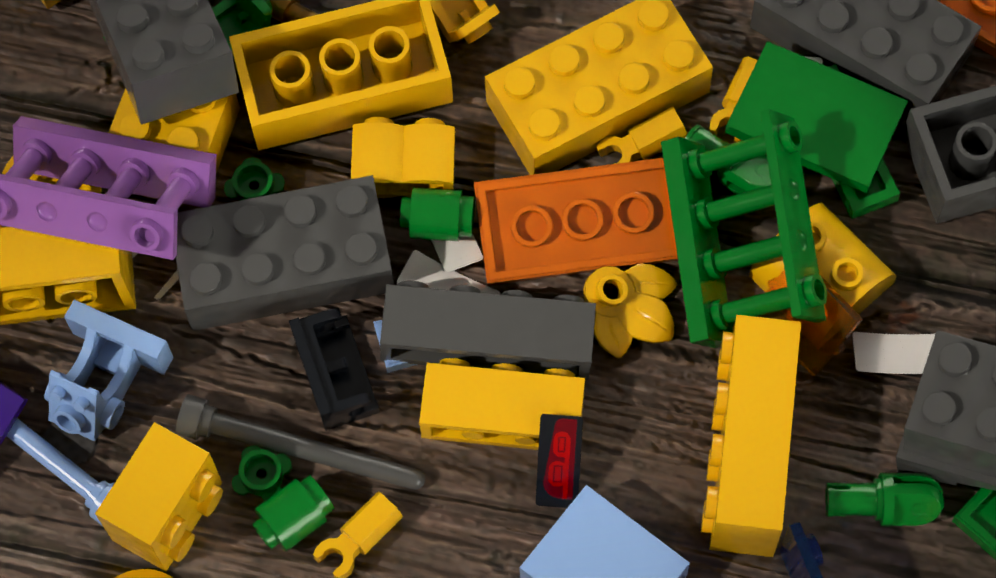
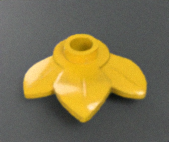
[583,263,677,358]

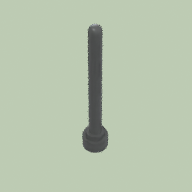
[176,394,425,490]

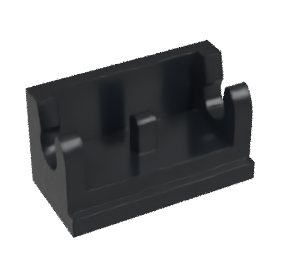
[289,308,380,431]

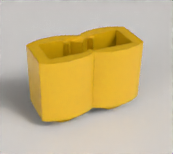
[351,117,455,198]

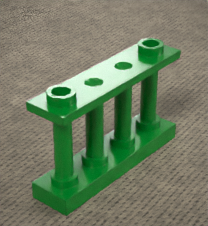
[661,109,827,348]

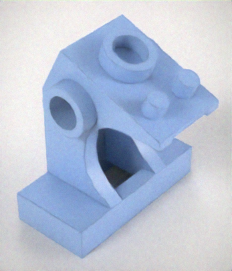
[44,299,174,442]

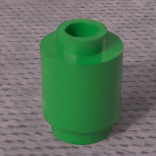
[400,187,475,242]
[252,475,335,552]

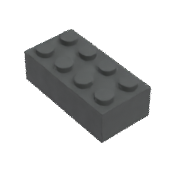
[89,0,239,125]
[750,0,982,120]
[902,85,996,224]
[176,175,394,331]

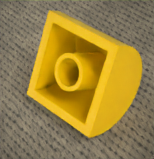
[749,203,897,348]

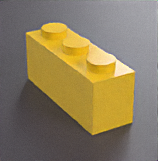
[419,358,585,450]

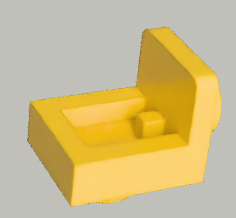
[430,0,500,44]

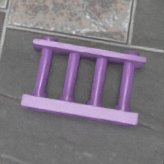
[0,116,217,260]

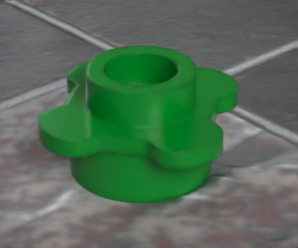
[224,157,285,201]
[232,445,292,501]

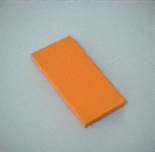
[474,158,678,286]

